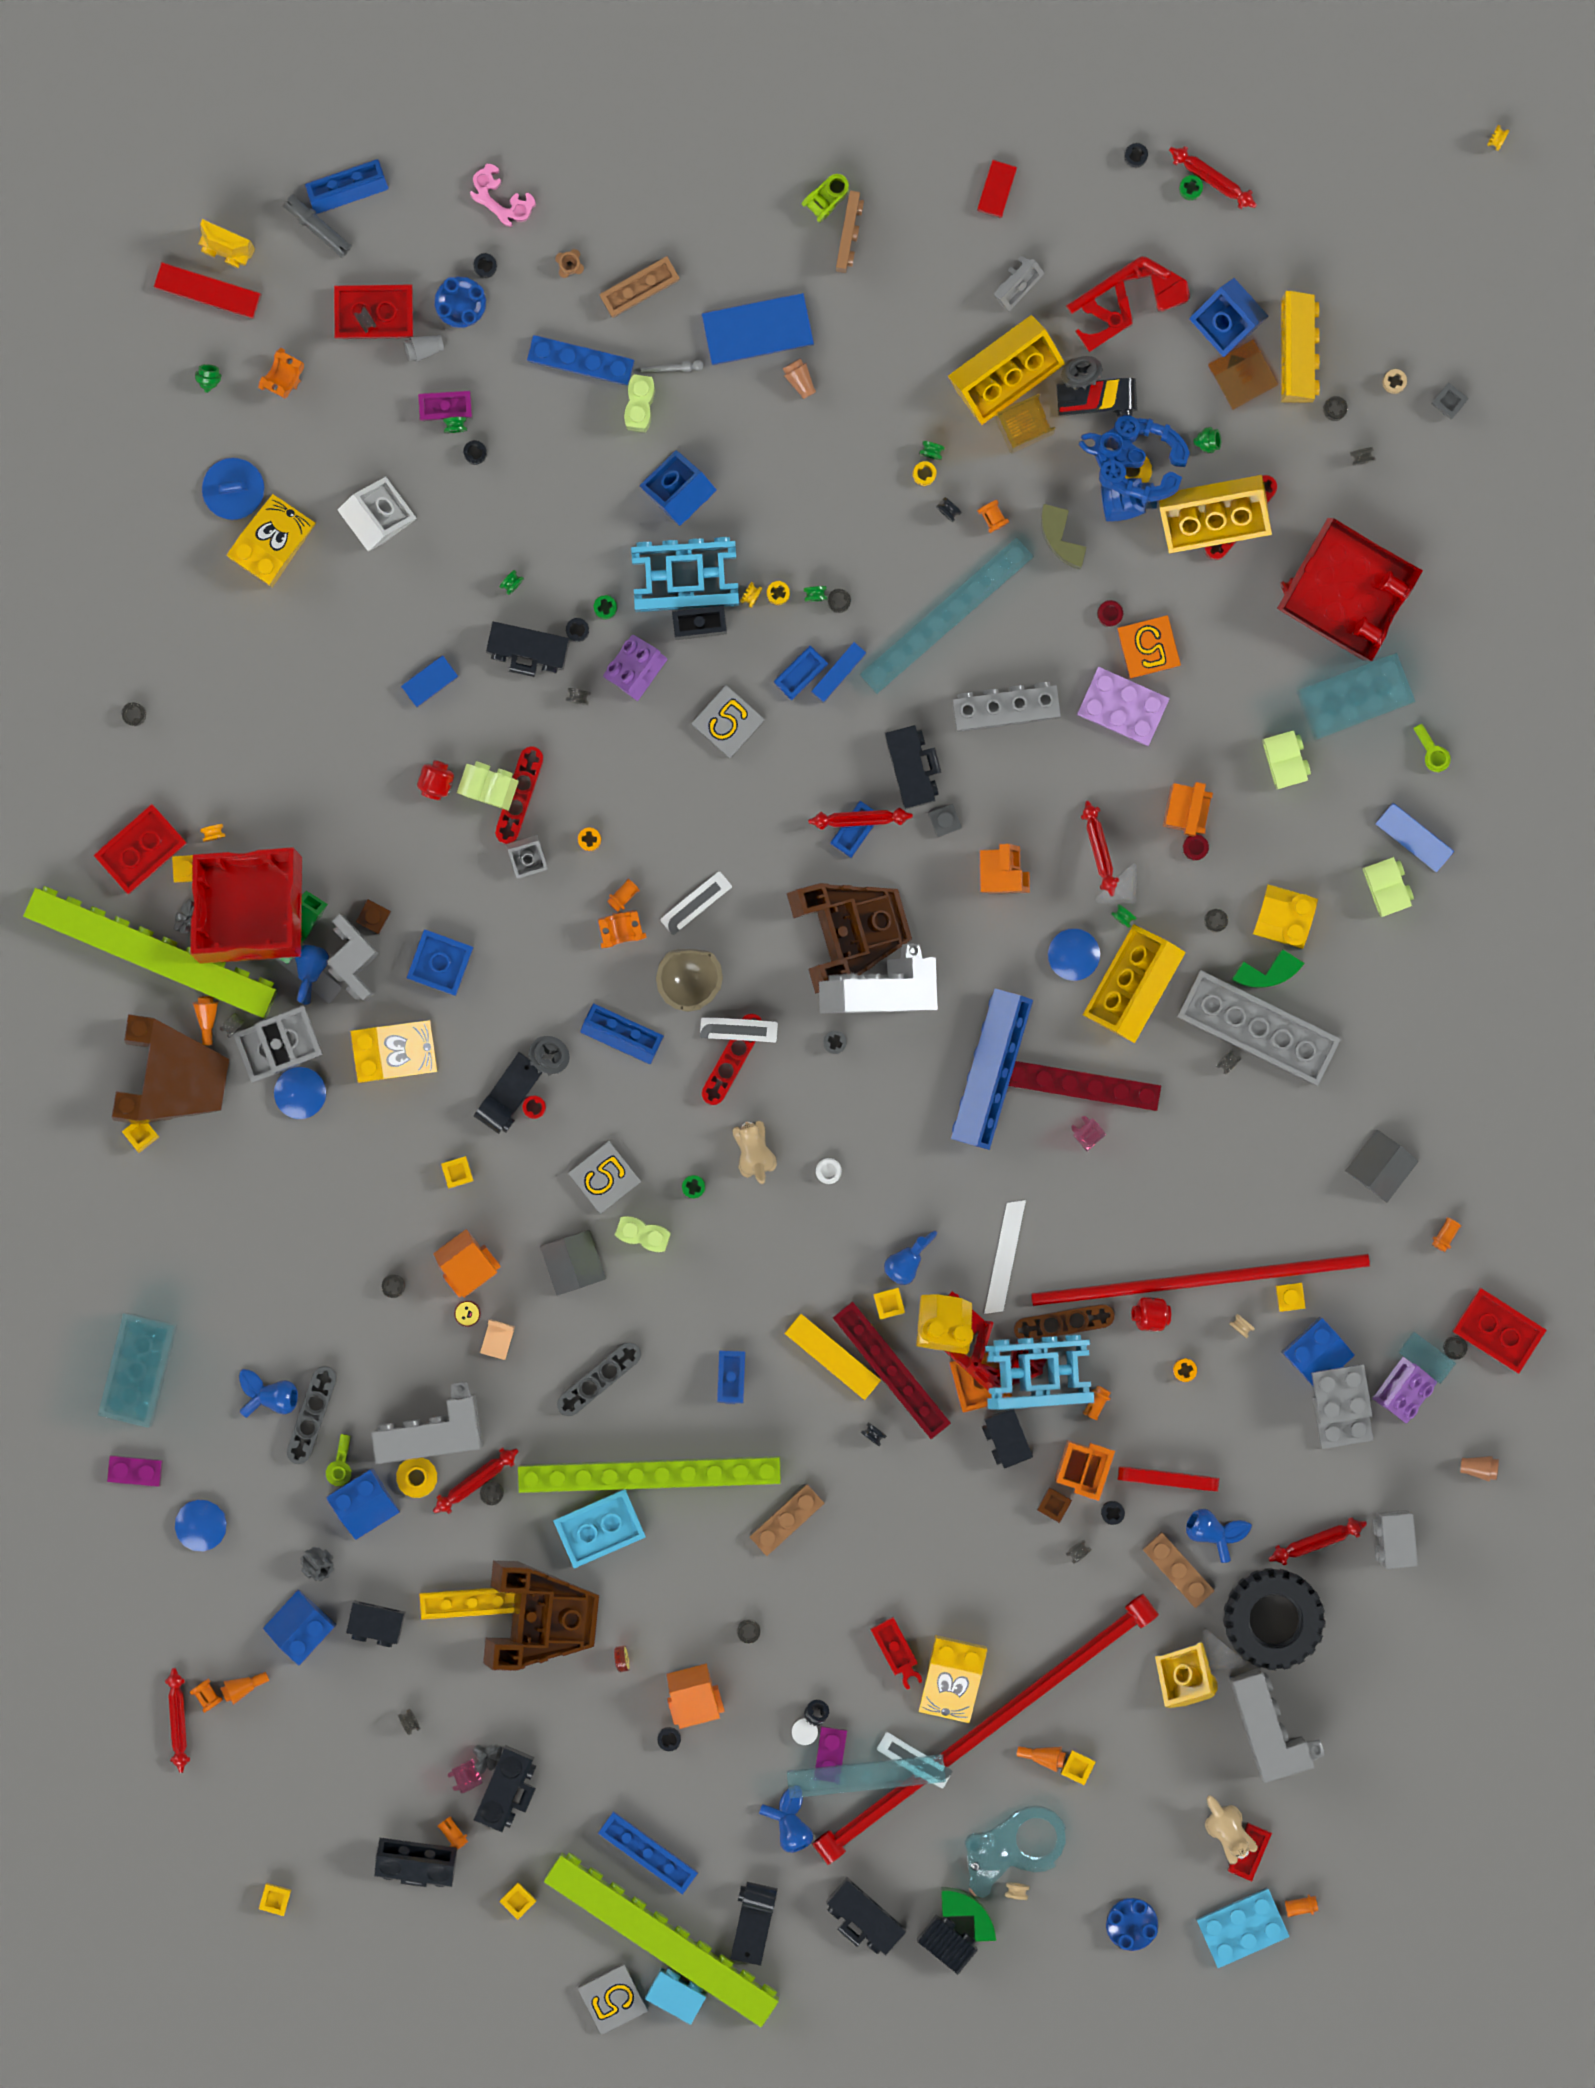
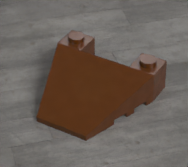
[787,883,912,994]
[112,1014,229,1125]
[483,1560,599,1671]

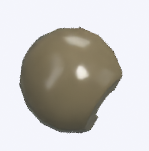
[656,949,723,1012]

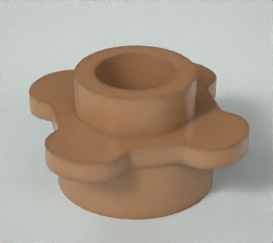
[555,249,584,278]

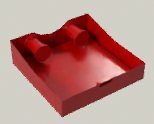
[1277,518,1423,661]

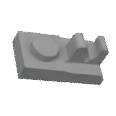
[994,256,1045,312]

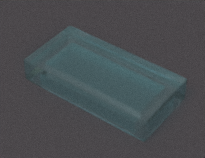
[1398,1332,1456,1384]

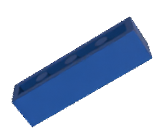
[811,642,866,703]

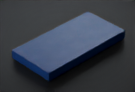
[702,293,814,366]

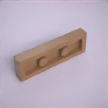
[836,191,864,273]
[599,256,680,319]
[749,1484,825,1556]
[1142,1532,1214,1608]

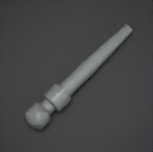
[641,360,703,373]

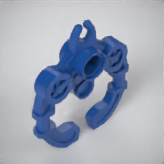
[1079,416,1190,504]

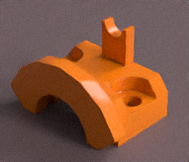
[258,348,304,399]
[598,910,647,948]

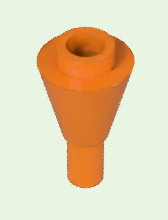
[193,996,219,1045]
[220,1671,269,1705]
[1016,1746,1066,1772]

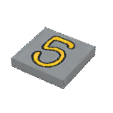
[691,685,765,759]
[568,1141,641,1214]
[578,1963,648,2035]

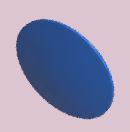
[202,458,264,520]

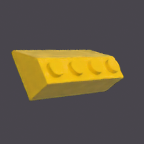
[1281,291,1320,402]
[948,315,1065,425]
[1159,475,1272,553]
[1083,924,1186,1043]

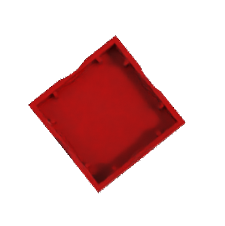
[190,847,302,964]

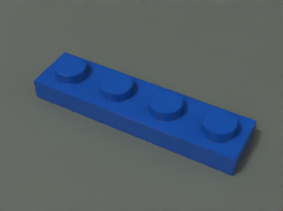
[527,335,635,386]
[598,1811,698,1895]

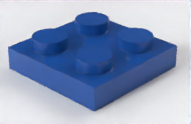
[407,929,474,996]

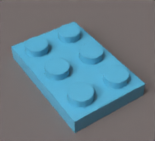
[553,1489,646,1568]
[1196,1888,1290,1968]

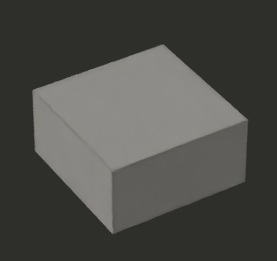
[506,835,548,879]

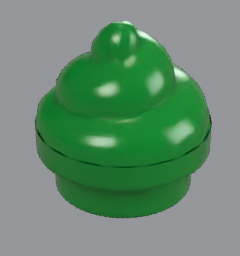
[195,364,221,393]
[1193,427,1221,453]

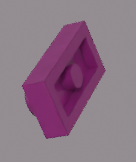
[418,391,472,421]
[107,1455,163,1487]
[814,1726,847,1783]

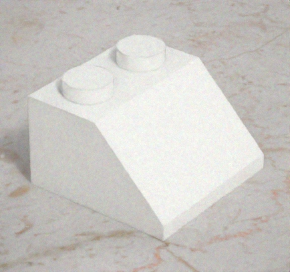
[338,477,417,552]

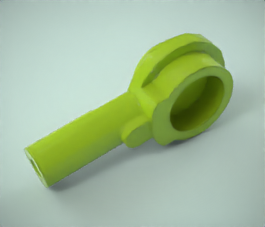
[1413,723,1451,772]
[326,1434,352,1486]

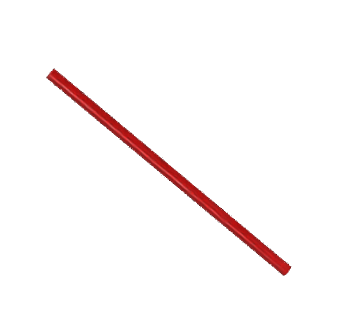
[1031,1254,1370,1306]

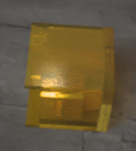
[995,393,1056,454]

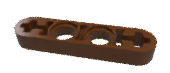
[1014,1304,1114,1340]

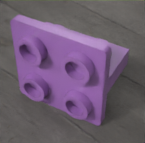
[603,635,668,701]
[1372,1357,1437,1424]

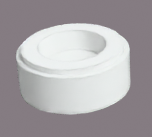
[816,1158,842,1184]
[792,1718,818,1745]

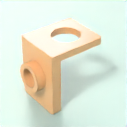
[480,1319,515,1360]

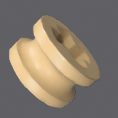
[1383,369,1407,394]
[1229,1314,1255,1339]
[1005,1882,1030,1900]

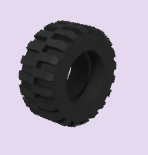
[1223,1568,1326,1671]

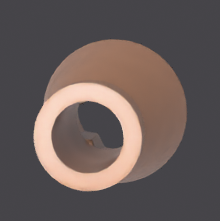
[783,358,816,399]
[1460,1456,1499,1482]

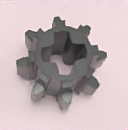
[300,1547,334,1581]

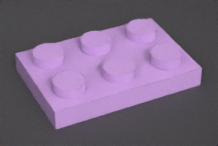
[1077,667,1170,746]

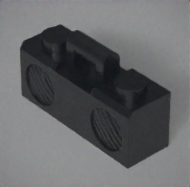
[486,621,570,677]
[885,725,942,810]
[474,1745,536,1832]
[374,1837,458,1887]
[826,1877,906,1956]

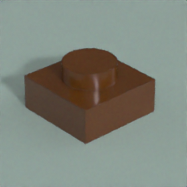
[356,899,392,935]
[1037,1487,1072,1523]

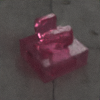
[1071,1116,1106,1151]
[447,1759,483,1793]

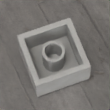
[1372,1510,1418,1569]

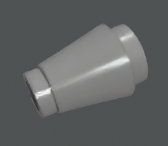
[404,335,444,362]

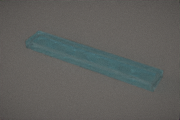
[787,1754,946,1798]

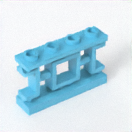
[631,537,739,612]
[985,1335,1094,1409]

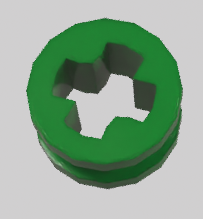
[1179,175,1203,201]
[443,417,467,433]
[919,441,945,460]
[499,570,524,595]
[804,586,828,602]
[593,595,617,620]
[1111,904,1137,928]
[682,1175,705,1199]

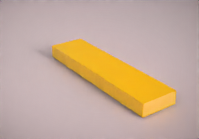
[784,1314,881,1400]
[419,1588,515,1620]

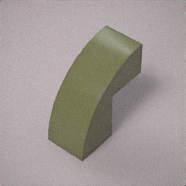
[1041,504,1087,570]

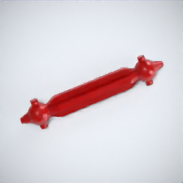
[1169,146,1257,209]
[1081,801,1119,896]
[808,807,913,830]
[433,1448,519,1514]
[1268,1517,1367,1566]
[165,1668,190,1773]

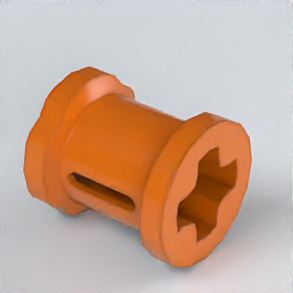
[977,499,1009,533]
[189,1678,224,1713]

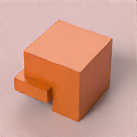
[1163,782,1213,837]
[980,844,1030,894]
[433,1229,501,1298]
[1054,1440,1115,1501]
[666,1663,725,1729]

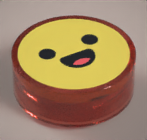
[454,1300,481,1327]
[614,1645,630,1673]

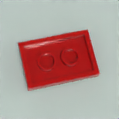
[334,285,413,339]
[93,804,187,895]
[1452,1288,1547,1374]

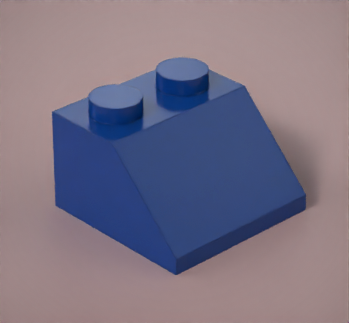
[1189,278,1269,357]
[639,450,717,526]
[1282,1317,1355,1387]
[326,1468,400,1540]
[263,1589,337,1666]

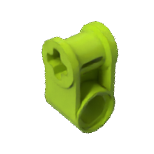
[801,174,849,223]

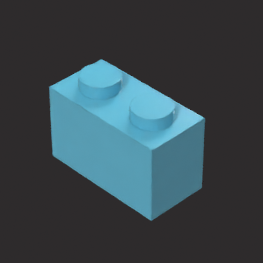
[645,1968,707,2025]

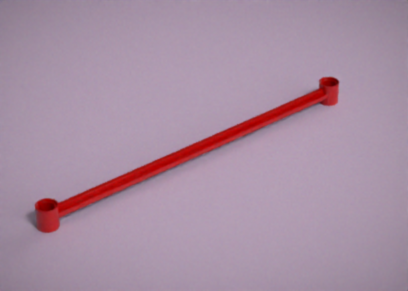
[812,1594,1159,1865]

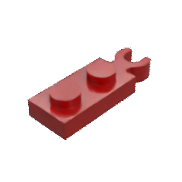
[870,1617,922,1690]

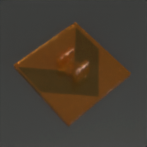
[1208,339,1278,410]

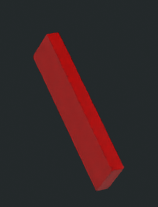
[154,262,261,319]

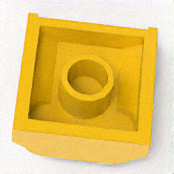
[198,219,255,268]
[1253,884,1318,949]
[916,1294,973,1354]
[1155,1642,1218,1708]

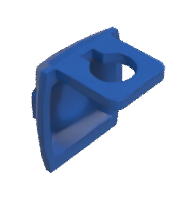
[1101,478,1157,521]

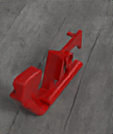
[1066,256,1190,353]
[945,1291,1046,1391]

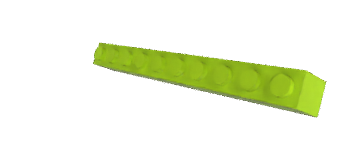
[23,886,278,1019]
[518,1456,781,1493]
[544,1852,779,2028]

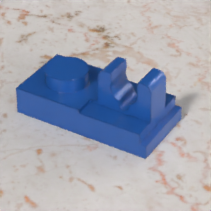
[717,1351,745,1404]

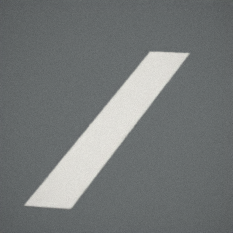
[984,1200,1026,1314]

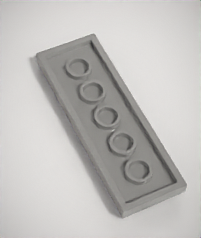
[1177,970,1341,1086]

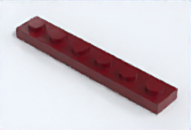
[1008,1061,1162,1111]
[832,1301,951,1439]

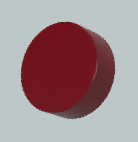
[1097,600,1123,627]
[1182,834,1209,861]

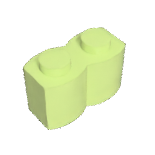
[624,375,655,433]
[1262,730,1311,790]
[457,761,519,811]
[1362,857,1414,917]
[615,1216,671,1252]

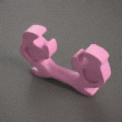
[470,164,536,227]

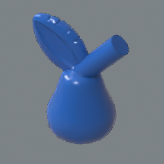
[295,945,329,1005]
[884,1231,937,1285]
[239,1369,298,1418]
[1186,1509,1252,1563]
[759,1785,813,1853]

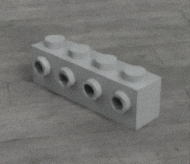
[952,682,1061,732]

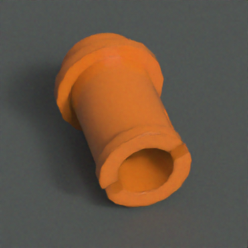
[607,879,640,912]
[1432,1217,1461,1252]
[1082,1385,1111,1420]
[437,1816,468,1850]
[1285,1894,1319,1918]

